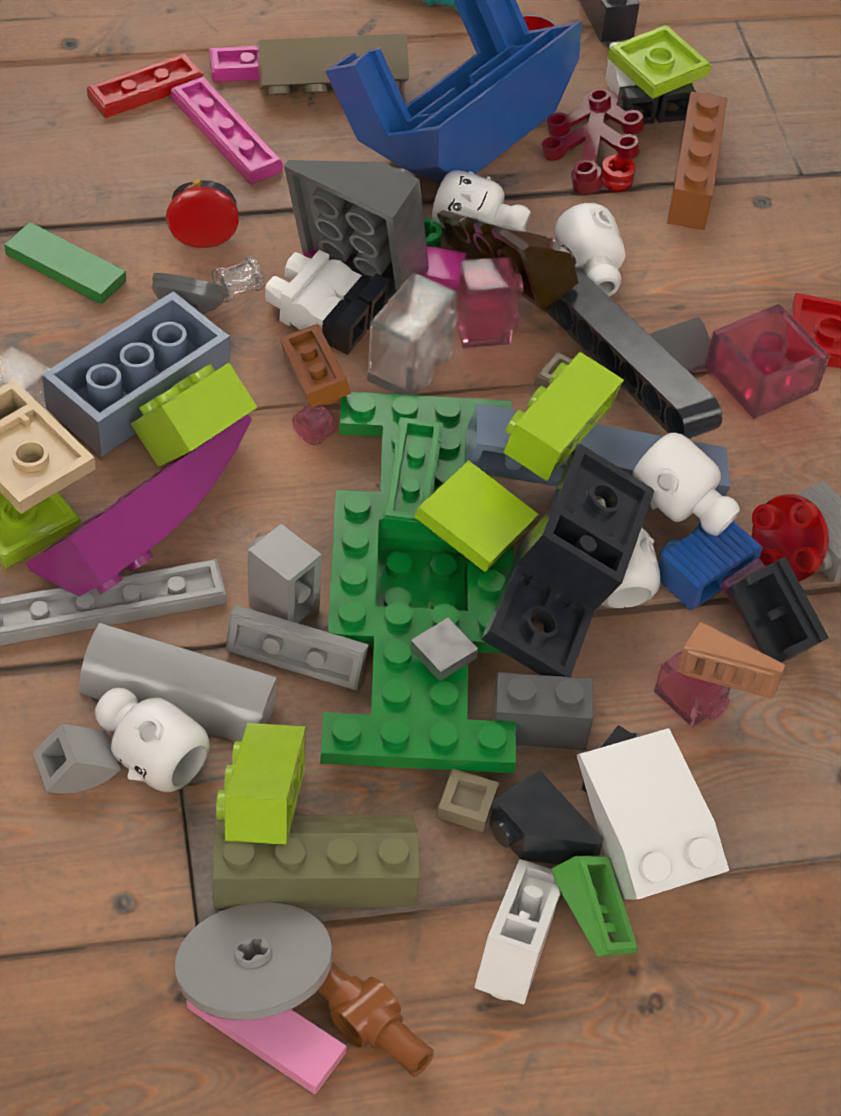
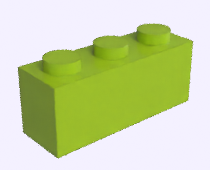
[503,352,624,482]
[216,723,306,845]

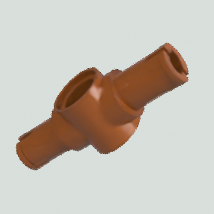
[317,962,434,1077]

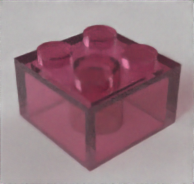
[705,304,830,419]

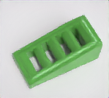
[551,856,638,957]

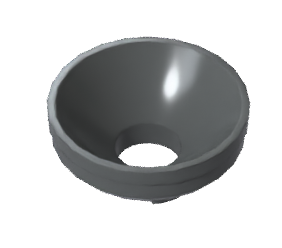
[152,273,227,315]

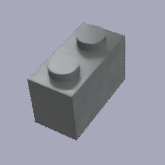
[492,672,593,750]

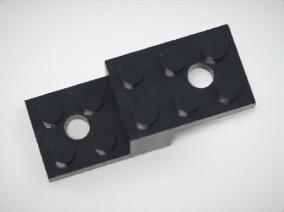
[481,443,654,677]

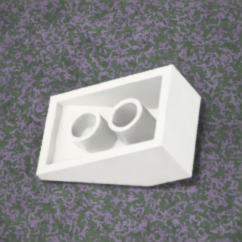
[576,728,729,900]

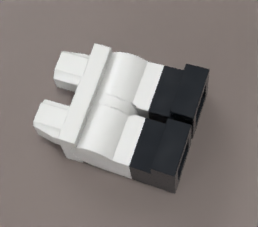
[605,42,696,124]
[265,250,390,355]

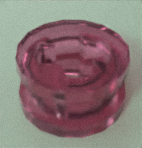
[292,403,335,445]

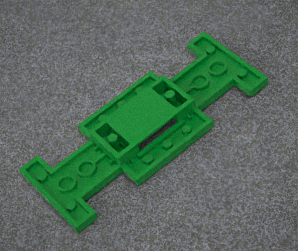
[320,392,516,773]

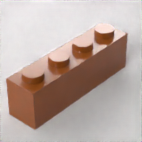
[667,92,728,230]

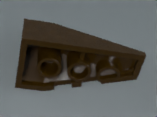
[437,210,579,310]

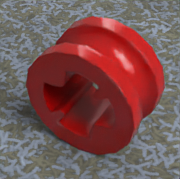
[601,155,636,191]

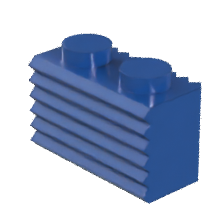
[658,520,763,610]

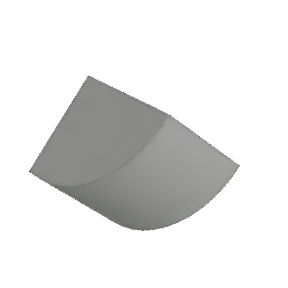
[33,723,121,794]

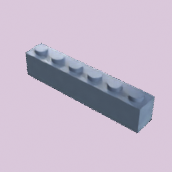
[466,403,731,496]

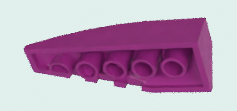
[25,414,252,597]

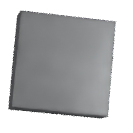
[410,618,478,681]

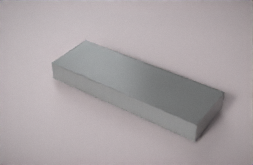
[225,605,368,691]

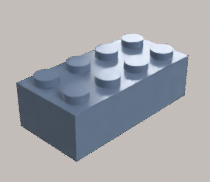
[42,291,230,457]

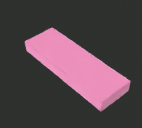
[187,1000,347,1095]

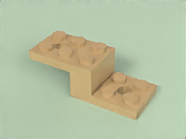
[0,380,96,514]

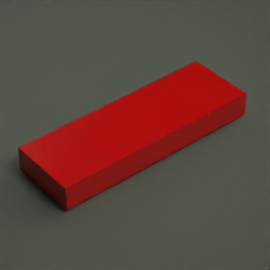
[87,53,203,118]

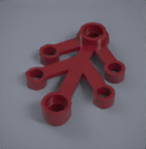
[542,88,644,195]

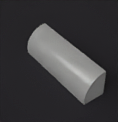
[79,623,277,742]

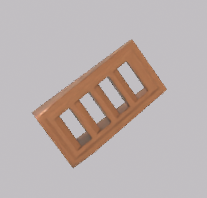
[677,622,786,699]

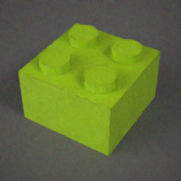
[130,363,257,467]

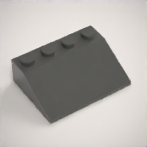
[284,160,429,306]

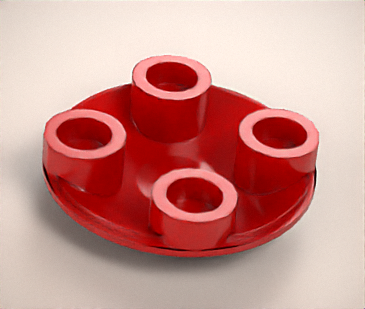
[751,494,829,581]

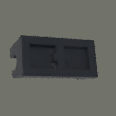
[727,557,829,663]

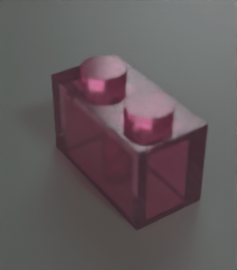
[455,257,523,348]

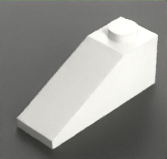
[474,859,561,1004]

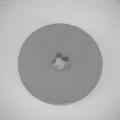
[175,902,333,1020]

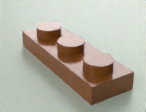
[279,324,351,408]

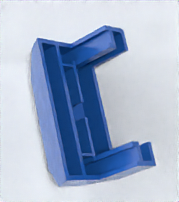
[325,0,582,184]

